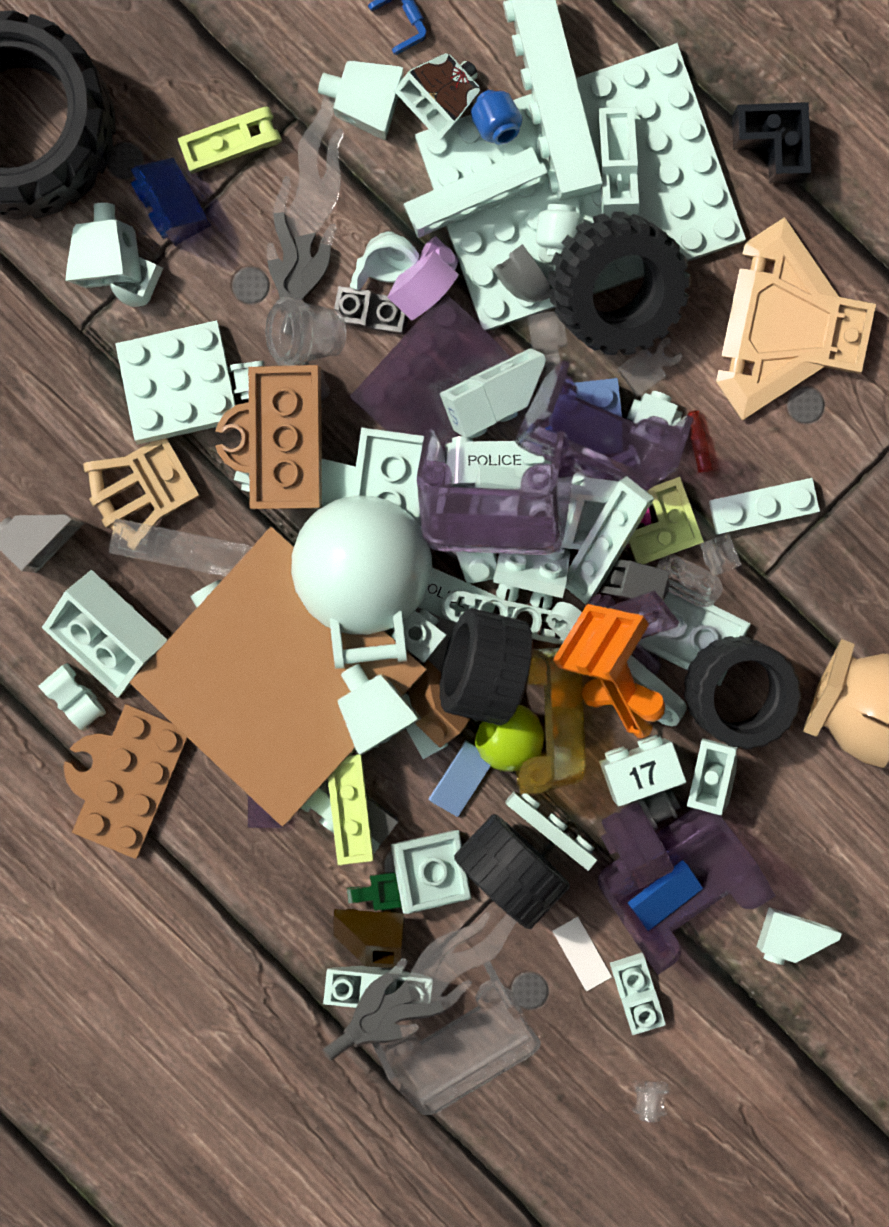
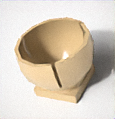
[803,639,889,768]

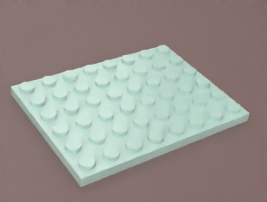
[415,43,746,333]

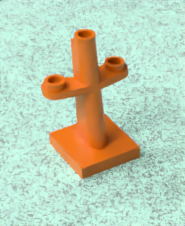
[553,604,665,738]

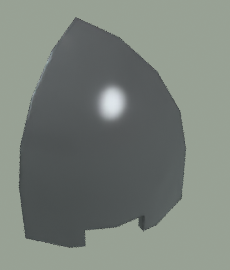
[493,244,552,302]

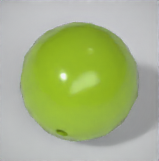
[475,705,544,772]

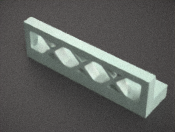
[404,147,548,238]

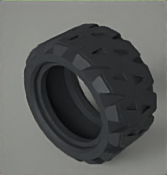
[0,10,116,220]

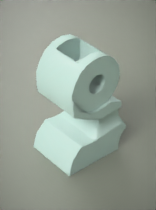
[38,663,106,732]

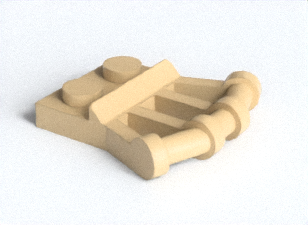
[83,438,200,551]

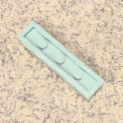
[565,476,654,605]

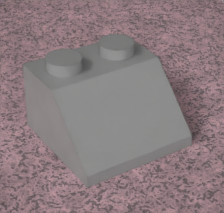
[0,515,84,573]

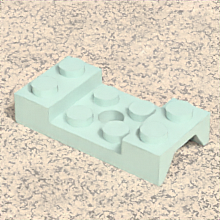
[467,464,619,550]

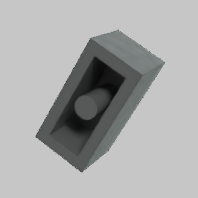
[598,560,670,606]

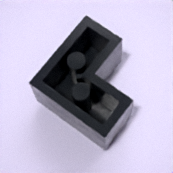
[732,102,811,183]

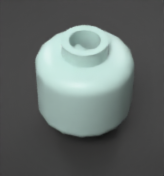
[536,204,584,256]

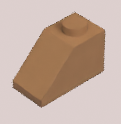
[408,660,470,748]

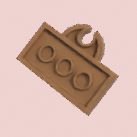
[215,365,322,509]
[64,703,188,859]

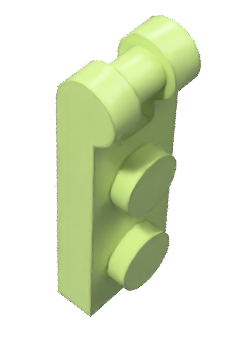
[177,107,282,174]

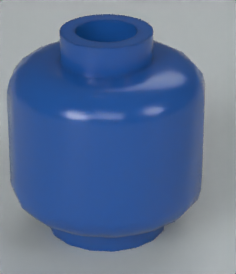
[471,90,523,145]

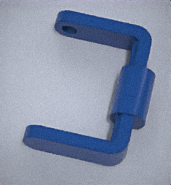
[368,0,426,55]

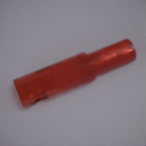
[688,410,713,473]

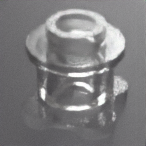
[633,1080,670,1122]

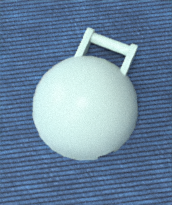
[291,495,432,669]

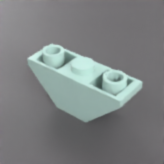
[323,966,432,1008]

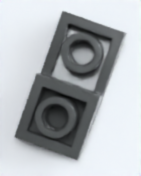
[332,286,408,335]

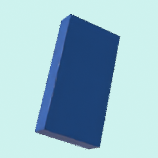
[628,860,703,931]

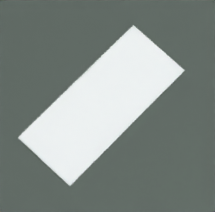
[553,917,612,991]

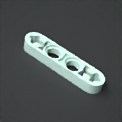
[441,591,564,644]

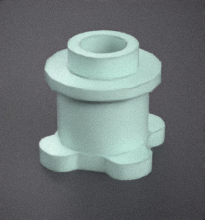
[228,361,265,400]

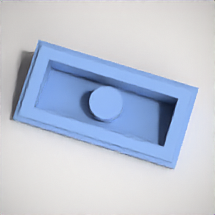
[428,740,490,817]

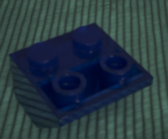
[131,158,211,246]

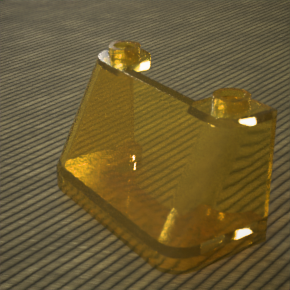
[516,647,586,794]

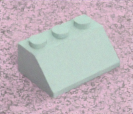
[42,570,167,698]

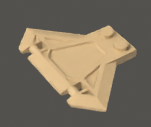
[716,217,876,421]

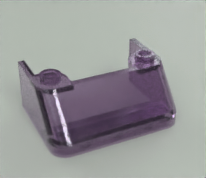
[515,360,693,491]
[416,429,576,555]

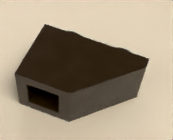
[333,909,404,969]

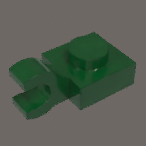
[347,872,402,911]

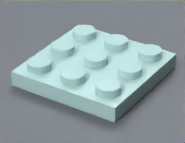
[115,320,236,445]

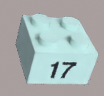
[599,735,686,806]

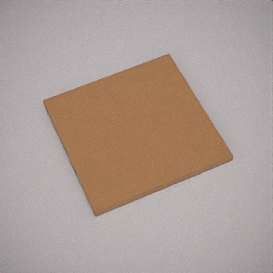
[129,527,427,827]

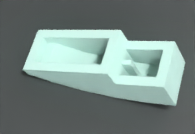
[598,107,639,218]

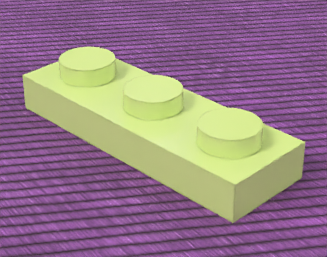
[328,754,374,865]

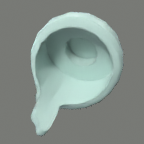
[350,231,420,290]

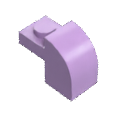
[387,236,459,320]

